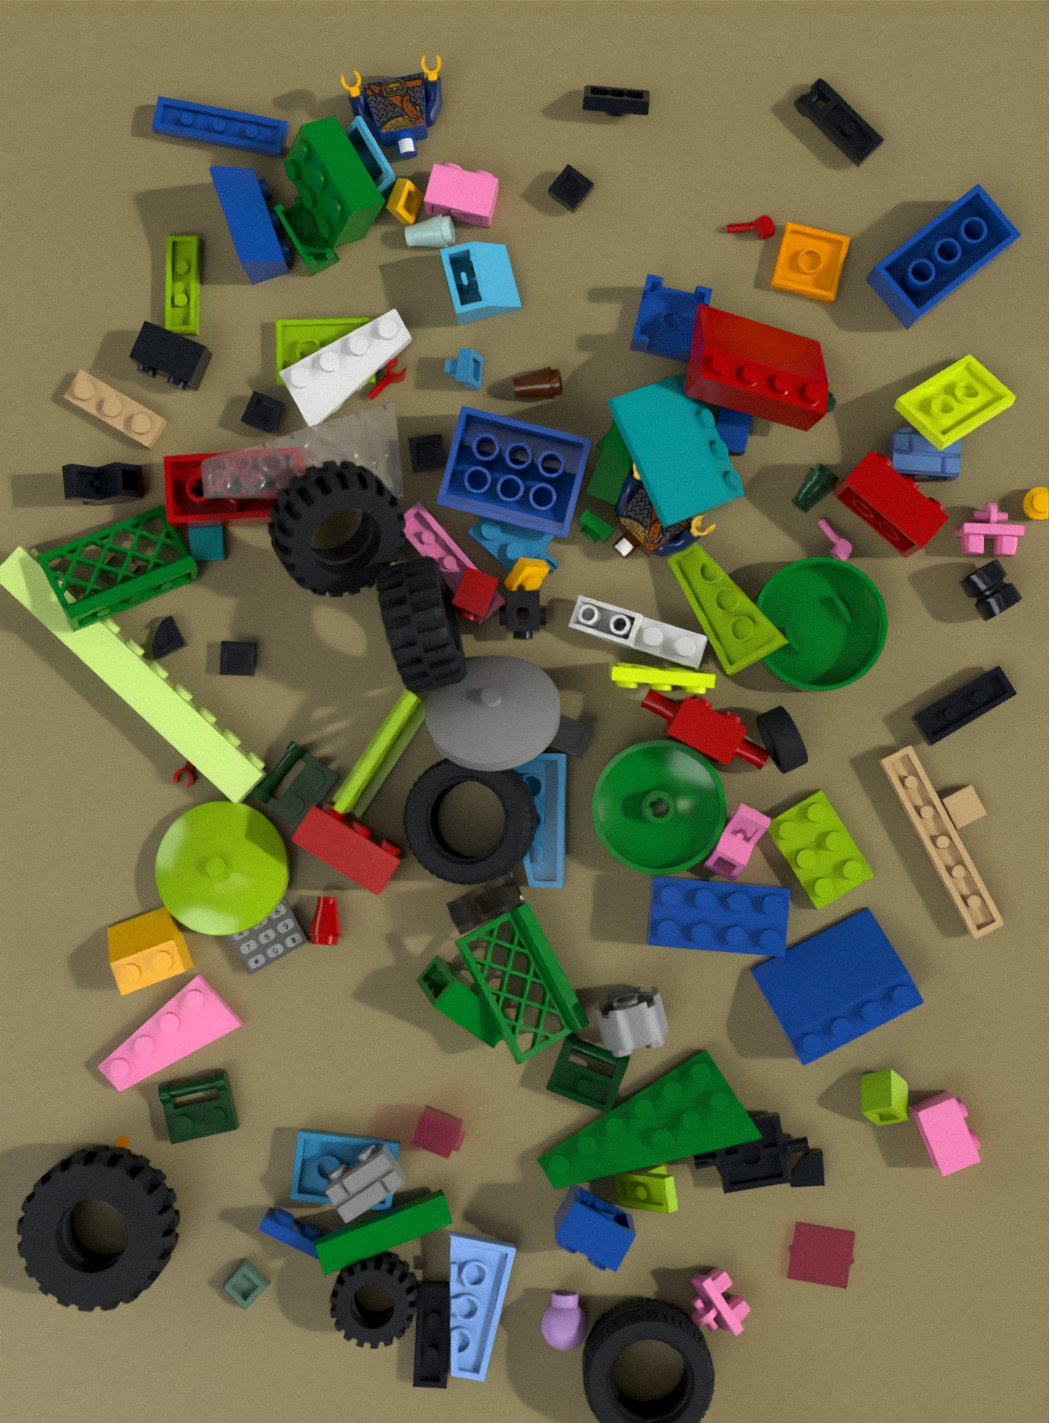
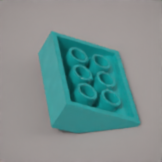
[607,374,745,528]

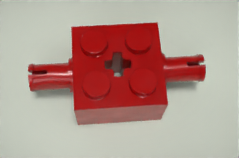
[640,688,770,770]

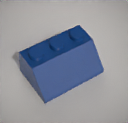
[209,166,292,285]

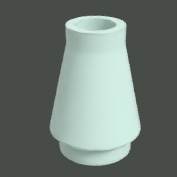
[405,214,455,247]

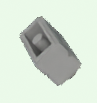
[324,1144,407,1223]

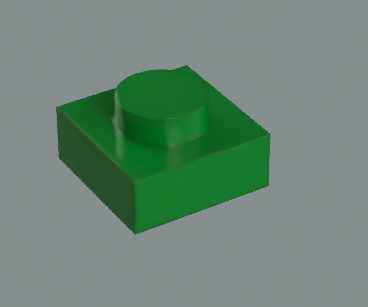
[578,509,614,544]

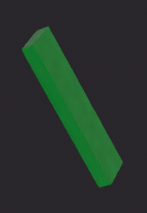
[313,1189,453,1275]

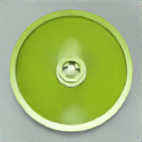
[155,801,290,936]

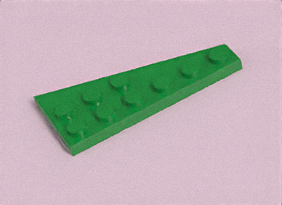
[537,1049,763,1190]

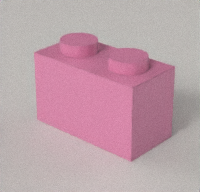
[424,163,499,228]
[909,1090,981,1177]

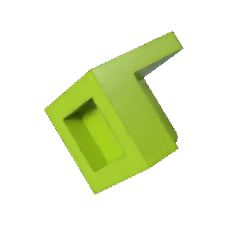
[861,1069,909,1126]

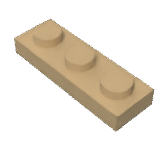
[64,369,168,450]

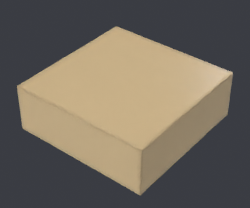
[940,785,987,830]

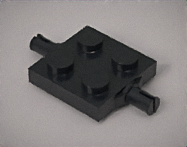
[693,1112,809,1194]

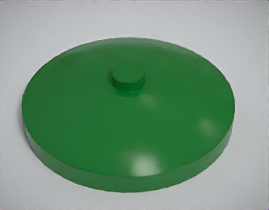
[591,740,727,875]

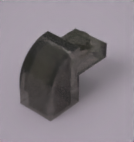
[446,871,525,935]

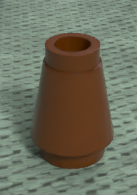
[513,366,563,399]

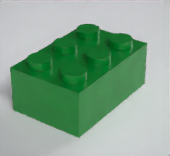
[283,115,385,249]

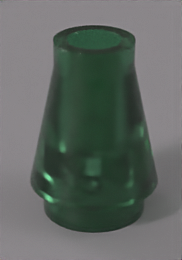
[791,463,839,514]

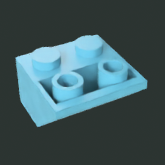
[440,241,522,326]

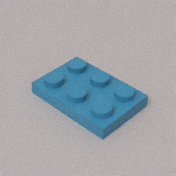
[290,1128,400,1211]

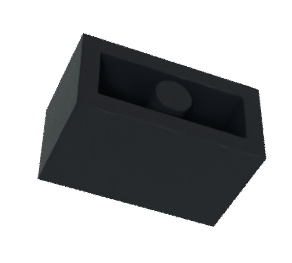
[129,321,213,391]

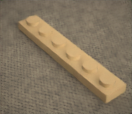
[878,745,1005,940]

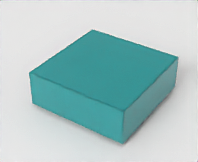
[189,526,226,562]

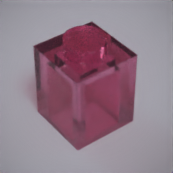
[411,1105,466,1159]

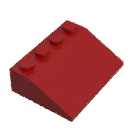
[684,303,829,432]

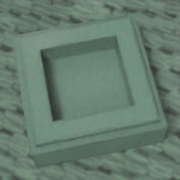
[221,1259,270,1310]

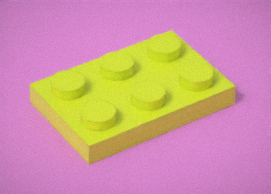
[894,354,1016,451]
[609,662,716,693]

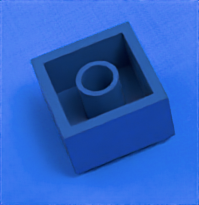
[554,1185,636,1272]

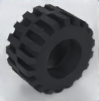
[330,1251,418,1349]

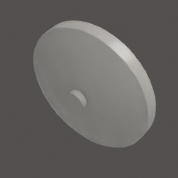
[425,655,561,771]

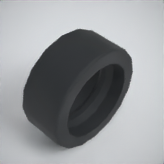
[756,706,808,774]

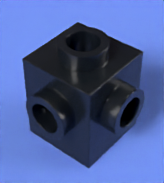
[499,590,546,640]

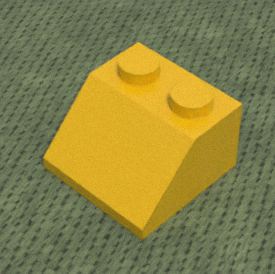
[107,906,194,996]

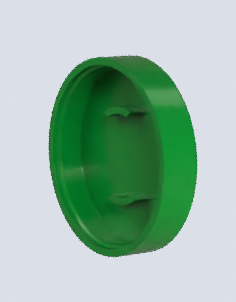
[754,557,888,692]

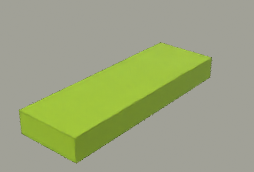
[164,235,202,336]

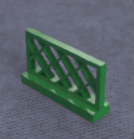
[36,506,198,632]
[454,902,590,1064]

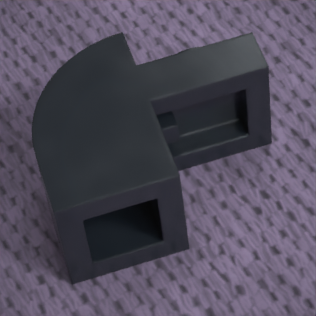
[62,462,144,506]

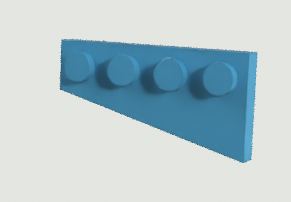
[512,753,567,888]

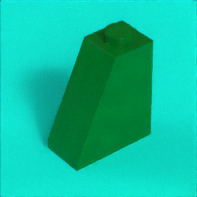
[416,955,513,1049]

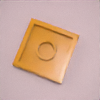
[769,221,851,304]

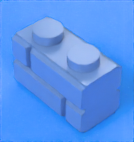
[886,427,962,482]

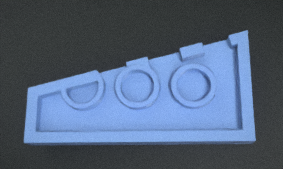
[449,1231,516,1382]

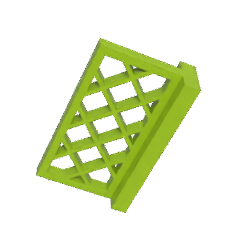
[332,689,426,818]

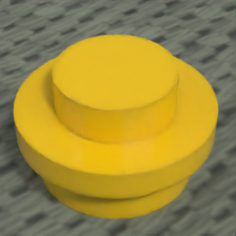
[1022,487,1049,520]

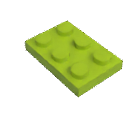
[767,790,875,910]

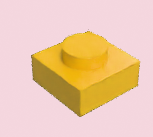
[386,178,424,226]
[504,557,550,590]

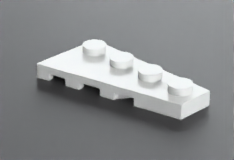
[279,309,412,433]

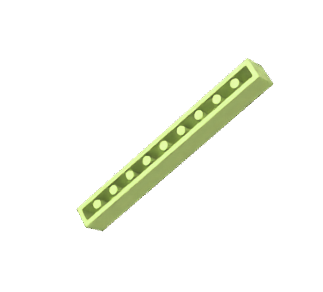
[0,546,269,804]

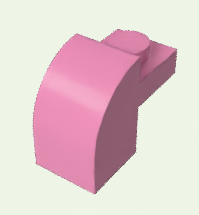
[704,803,771,882]

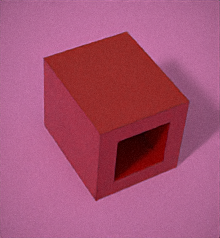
[452,566,499,622]

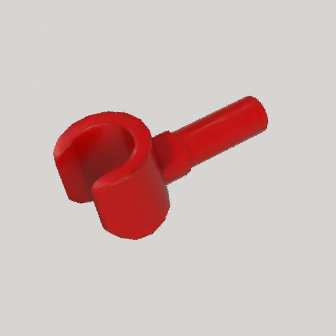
[727,215,775,240]
[367,358,406,400]
[173,760,197,788]

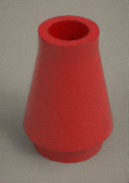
[308,897,342,946]

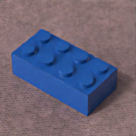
[866,183,1021,330]
[646,875,790,957]

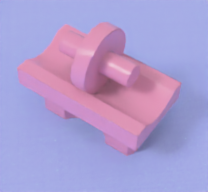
[955,502,1025,557]
[689,1268,751,1336]

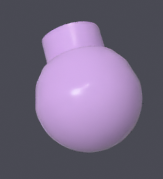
[541,1291,588,1351]

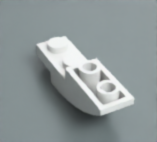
[568,595,708,670]

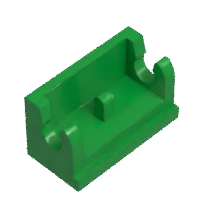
[274,197,340,277]

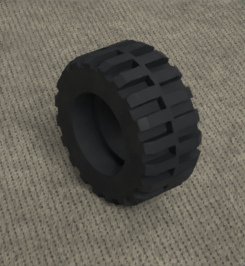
[268,460,406,597]
[376,556,467,693]

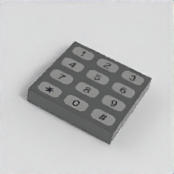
[228,895,310,975]

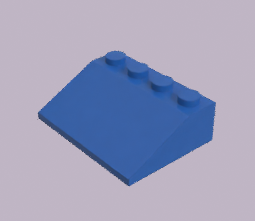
[437,406,593,538]
[750,908,924,1066]

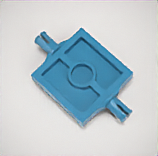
[467,516,560,574]

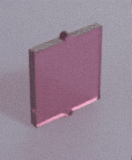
[787,1221,855,1289]

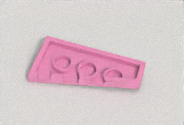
[98,974,244,1092]

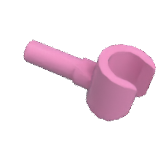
[818,518,852,561]

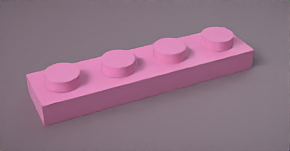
[403,502,506,624]

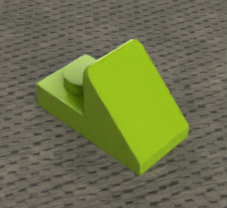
[614,1165,678,1214]

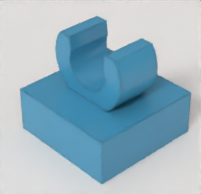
[444,348,484,390]

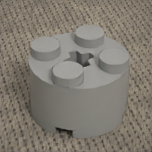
[593,986,670,1057]

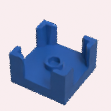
[630,274,713,363]

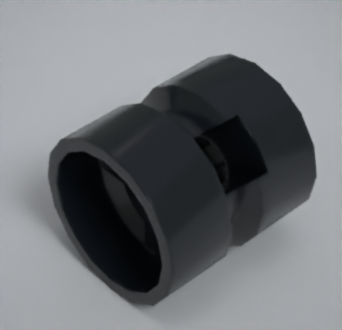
[959,559,1023,621]

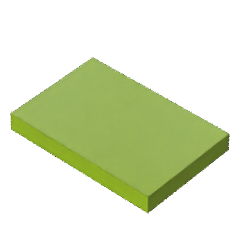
[275,317,376,387]

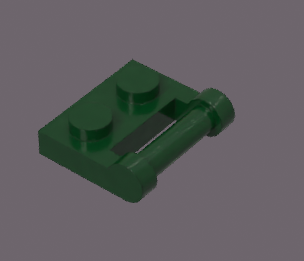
[252,740,341,829]
[546,1032,630,1114]
[158,1069,239,1144]

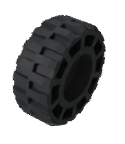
[17,1146,180,1312]

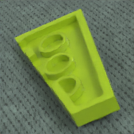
[667,542,789,675]

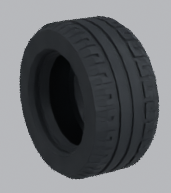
[403,758,538,885]
[582,1298,715,1423]

